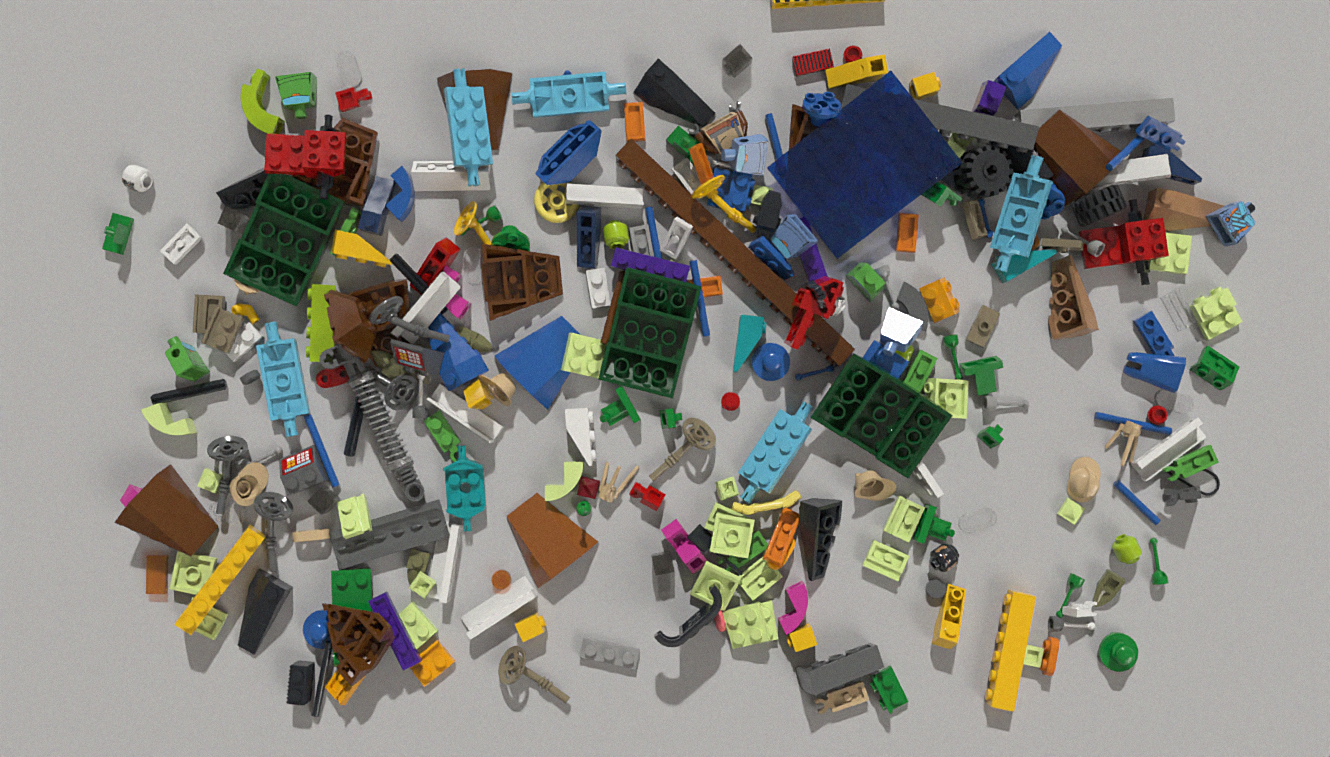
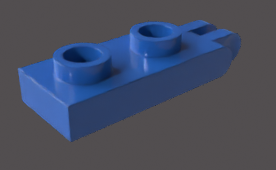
[1135,115,1186,151]
[748,236,794,280]
[1133,311,1174,356]

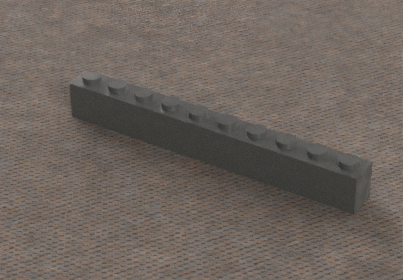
[841,84,1039,153]

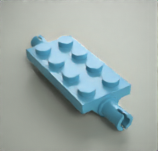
[444,68,493,187]
[511,71,627,118]
[990,155,1053,272]
[256,322,310,437]
[738,401,813,504]

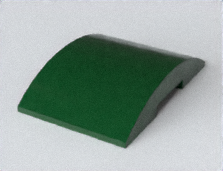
[223,173,345,306]
[598,267,702,399]
[810,353,953,478]

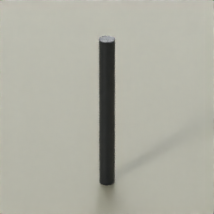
[312,641,333,717]

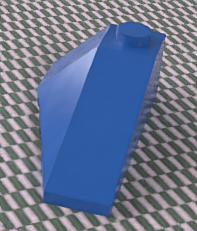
[993,31,1062,110]
[428,313,489,391]

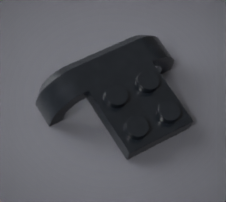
[654,584,722,647]

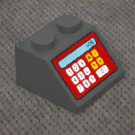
[390,339,445,377]
[279,444,329,496]

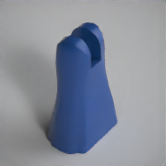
[1123,352,1186,393]

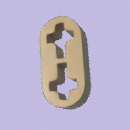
[292,528,330,542]

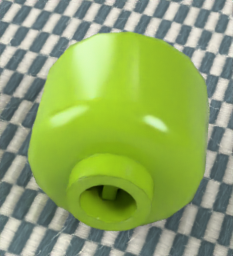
[603,220,629,250]
[1112,534,1142,564]

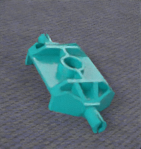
[443,445,486,532]

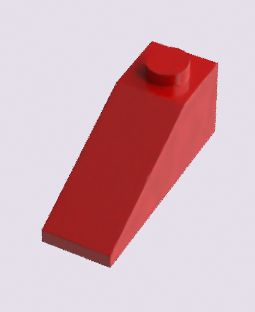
[409,237,461,296]

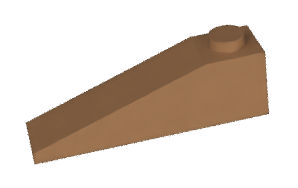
[1143,188,1224,232]
[1049,255,1099,340]

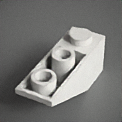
[565,408,596,466]

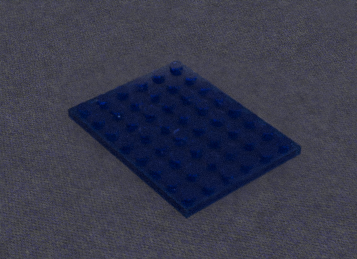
[767,71,962,259]

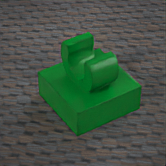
[659,408,683,429]
[977,424,1004,449]

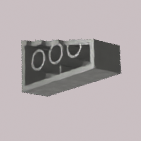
[795,643,884,696]

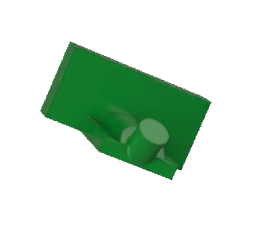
[666,125,707,165]
[917,176,963,207]
[102,213,134,255]
[959,356,1003,396]
[600,386,641,426]
[913,503,955,544]

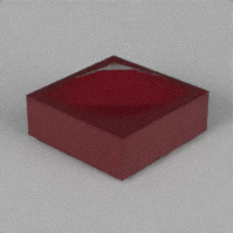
[577,476,600,499]

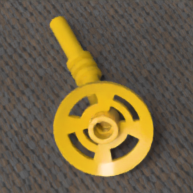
[691,175,756,233]
[454,201,491,245]

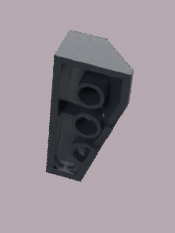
[633,59,715,128]
[216,168,292,209]
[799,498,842,581]
[237,568,293,655]

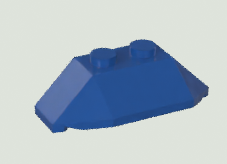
[535,120,602,185]

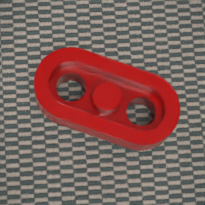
[316,365,349,389]

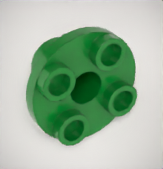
[491,225,530,251]
[1097,632,1138,672]

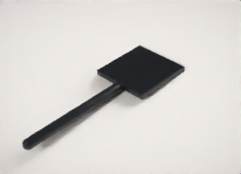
[687,524,743,575]

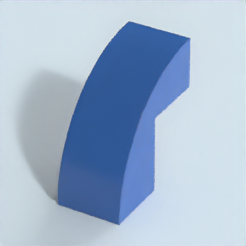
[386,166,415,222]

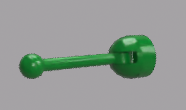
[461,205,502,236]
[942,334,963,380]
[576,501,592,516]
[1150,538,1169,585]
[1056,573,1085,618]

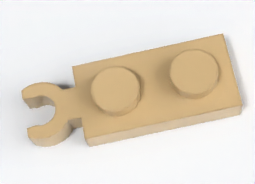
[814,680,869,714]

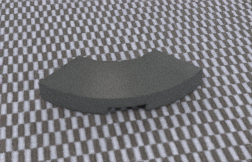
[896,282,929,331]

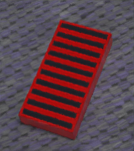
[792,48,834,77]

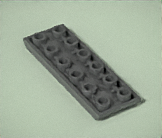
[329,499,450,570]

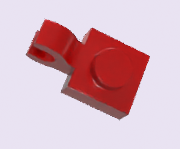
[335,87,373,112]
[629,482,666,512]

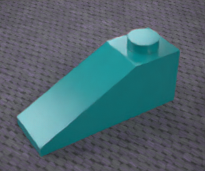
[991,249,1057,284]
[733,314,767,373]

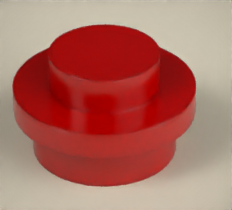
[843,45,863,63]
[721,392,740,411]
[1147,406,1168,425]

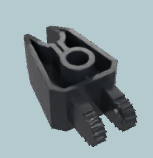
[753,190,782,241]

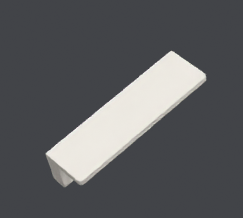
[1093,154,1171,188]
[411,161,490,191]
[566,184,644,209]
[391,272,461,344]
[427,384,504,443]
[1131,417,1206,482]
[427,522,462,603]
[461,576,538,640]

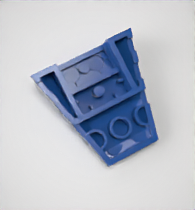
[495,316,581,410]

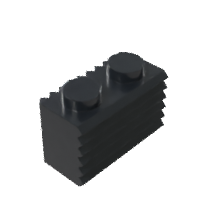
[286,660,315,705]

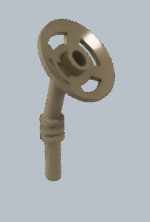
[649,418,716,482]
[498,646,570,704]

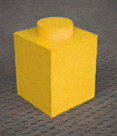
[909,72,941,100]
[515,612,547,642]
[786,623,817,652]

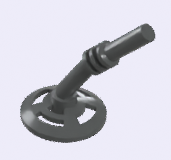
[369,296,450,343]
[353,364,419,411]
[207,436,248,515]
[253,492,293,571]

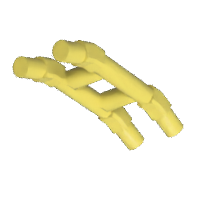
[732,490,802,515]

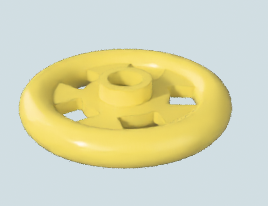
[534,182,579,223]

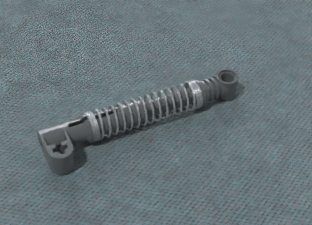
[319,344,425,502]

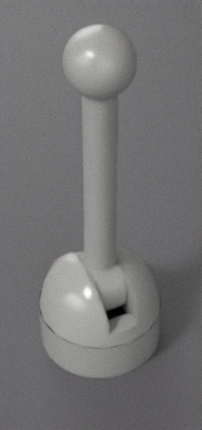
[1061,226,1105,257]
[874,265,899,310]
[982,396,1029,411]
[235,447,282,473]

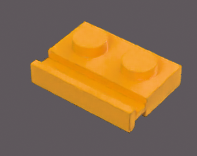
[410,640,455,687]
[325,669,365,705]

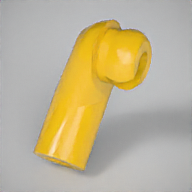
[231,303,260,324]

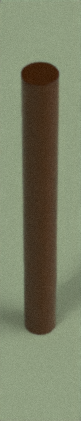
[600,270,625,345]

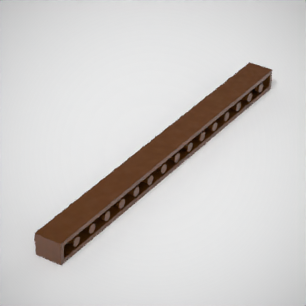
[615,139,855,366]

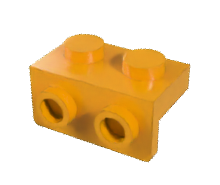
[919,277,960,323]

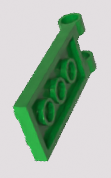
[331,568,372,667]

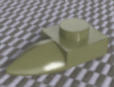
[457,326,493,352]
[372,350,406,380]
[406,548,431,585]
[1094,569,1125,607]

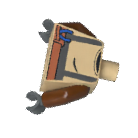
[688,101,748,155]

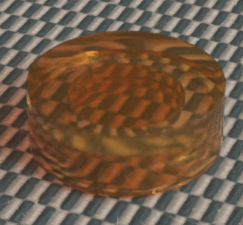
[491,569,511,590]

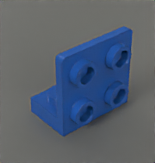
[863,340,909,378]

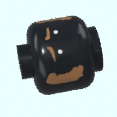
[929,543,959,572]

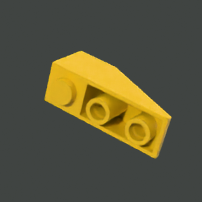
[825,54,888,89]
[331,230,392,268]
[463,379,494,410]
[932,584,966,649]

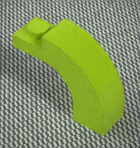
[240,68,285,135]

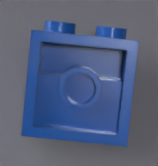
[707,168,755,214]

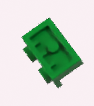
[1190,345,1240,390]
[870,665,909,714]

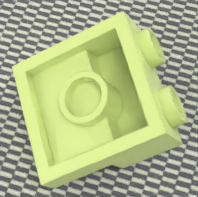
[1188,286,1242,340]
[924,378,969,419]

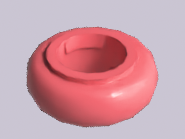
[714,610,726,632]

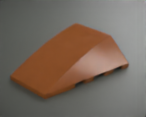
[507,493,599,588]

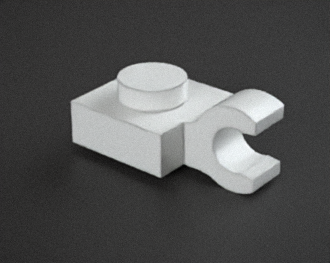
[1062,601,1097,617]

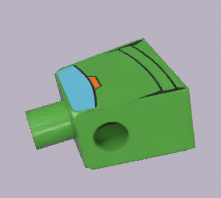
[275,72,317,119]
[845,263,885,302]
[165,336,210,382]

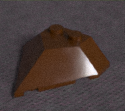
[324,290,378,363]
[322,603,395,686]

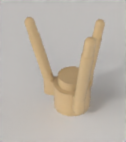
[1105,420,1142,466]
[598,462,639,503]

